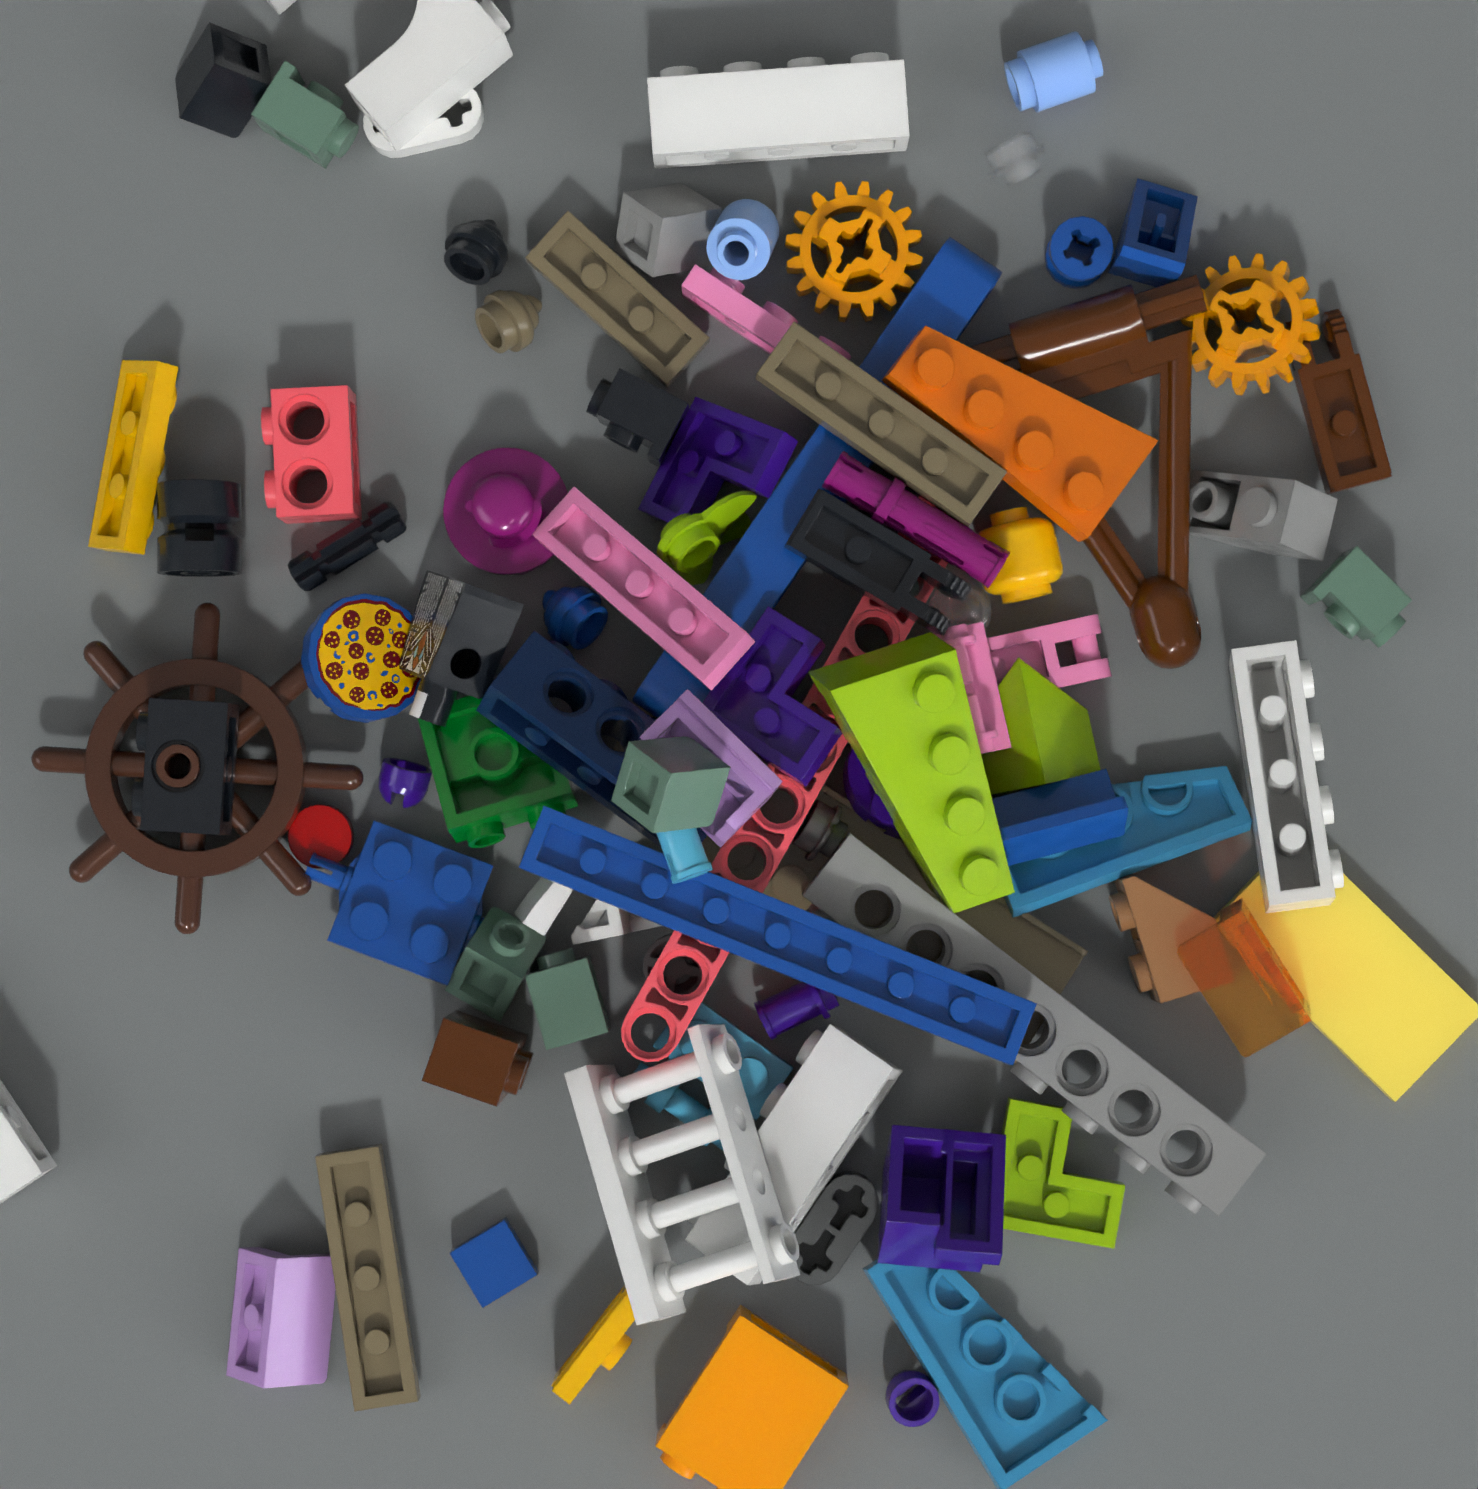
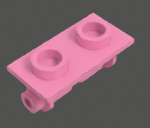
[933,622,1011,754]

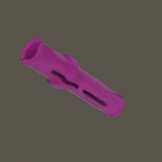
[821,451,1010,588]

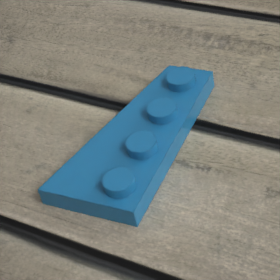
[862,1259,1108,1489]

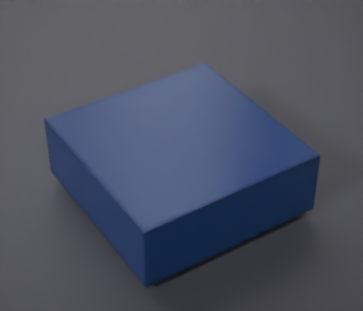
[450,1217,539,1308]

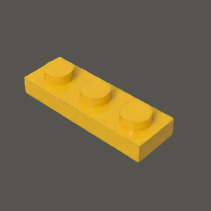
[88,360,178,555]

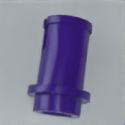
[754,982,840,1040]

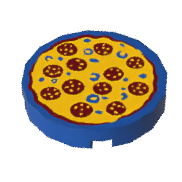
[301,593,421,723]

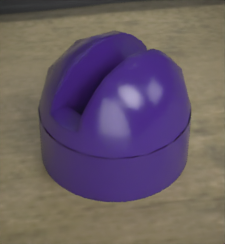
[378,758,432,808]
[885,1370,940,1427]

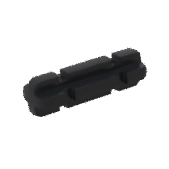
[287,502,407,591]

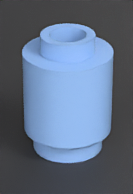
[1004,31,1103,112]
[706,199,779,280]

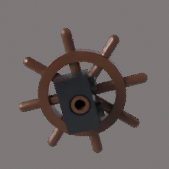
[31,602,364,934]

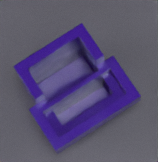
[877,1125,1006,1272]

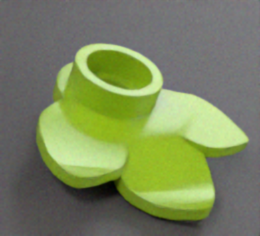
[657,491,757,585]

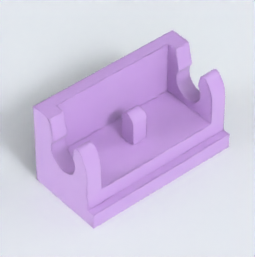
[640,689,783,848]

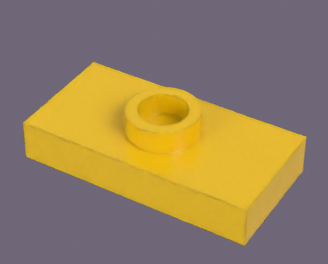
[551,1285,635,1405]

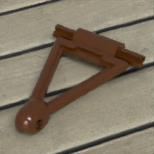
[970,274,1207,669]

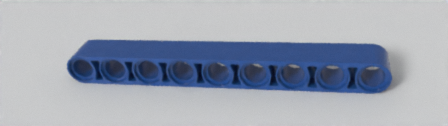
[632,237,1003,718]

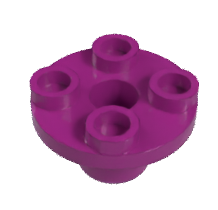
[443,447,568,575]

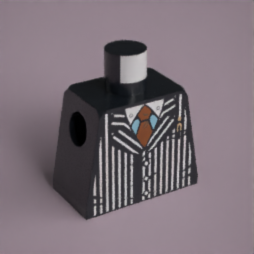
[399,570,524,727]

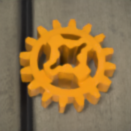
[785,181,923,323]
[1181,253,1320,396]

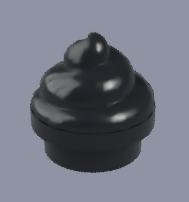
[444,219,508,285]

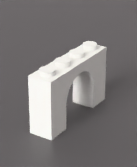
[266,0,513,152]

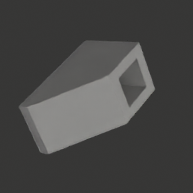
[1189,470,1338,561]

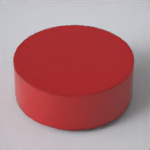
[288,805,354,869]

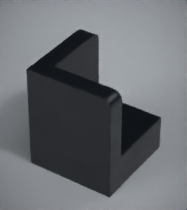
[175,22,272,138]

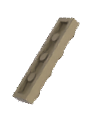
[755,322,1007,527]
[315,1144,421,1412]

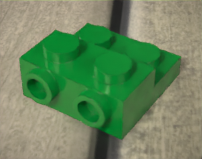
[418,696,578,848]

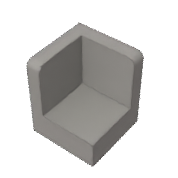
[614,183,722,277]

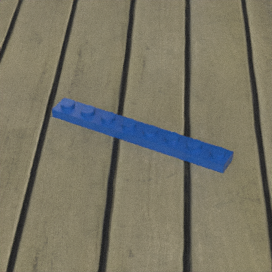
[519,806,1037,1066]

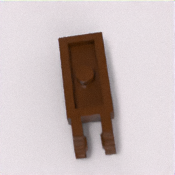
[1284,309,1392,495]

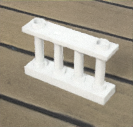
[564,1024,800,1325]

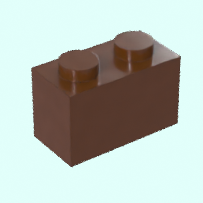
[422,1010,534,1107]

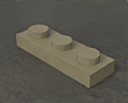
[525,211,710,388]

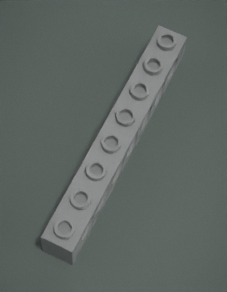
[802,833,1266,1216]

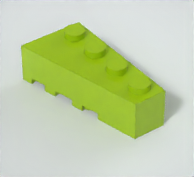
[808,632,1015,913]

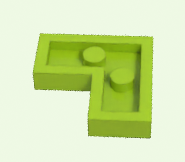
[1001,1097,1126,1249]

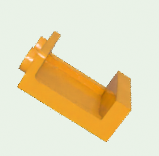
[655,1304,849,1489]

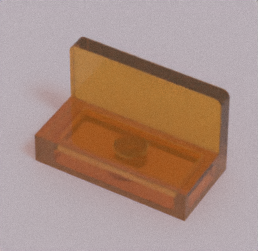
[1177,898,1312,1057]

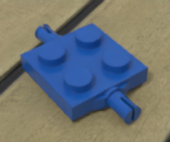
[305,821,493,986]

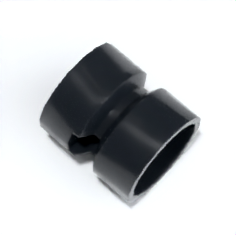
[157,479,242,577]

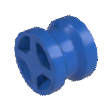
[1045,216,1114,289]

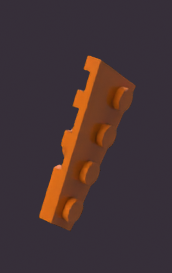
[881,326,1159,542]

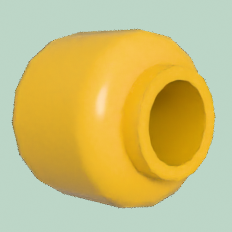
[978,507,1063,604]

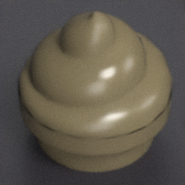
[475,290,542,354]

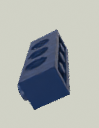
[476,630,707,849]

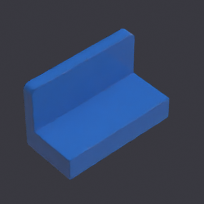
[992,769,1128,866]

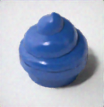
[542,586,608,650]

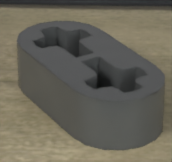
[794,1171,879,1285]

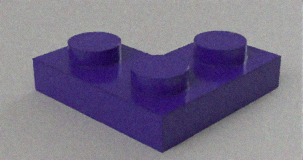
[638,397,798,524]
[703,606,842,787]

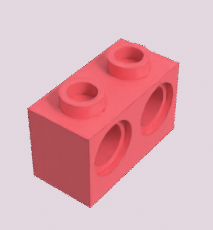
[261,385,362,524]

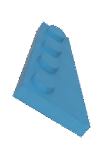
[1004,766,1253,918]

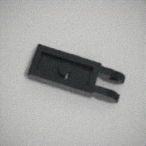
[784,489,971,636]

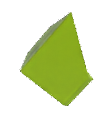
[981,657,1100,795]

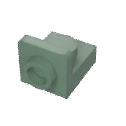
[445,907,546,1022]

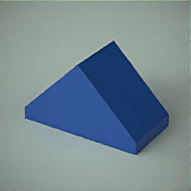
[1108,178,1198,287]

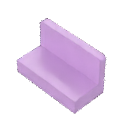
[226,1247,336,1388]

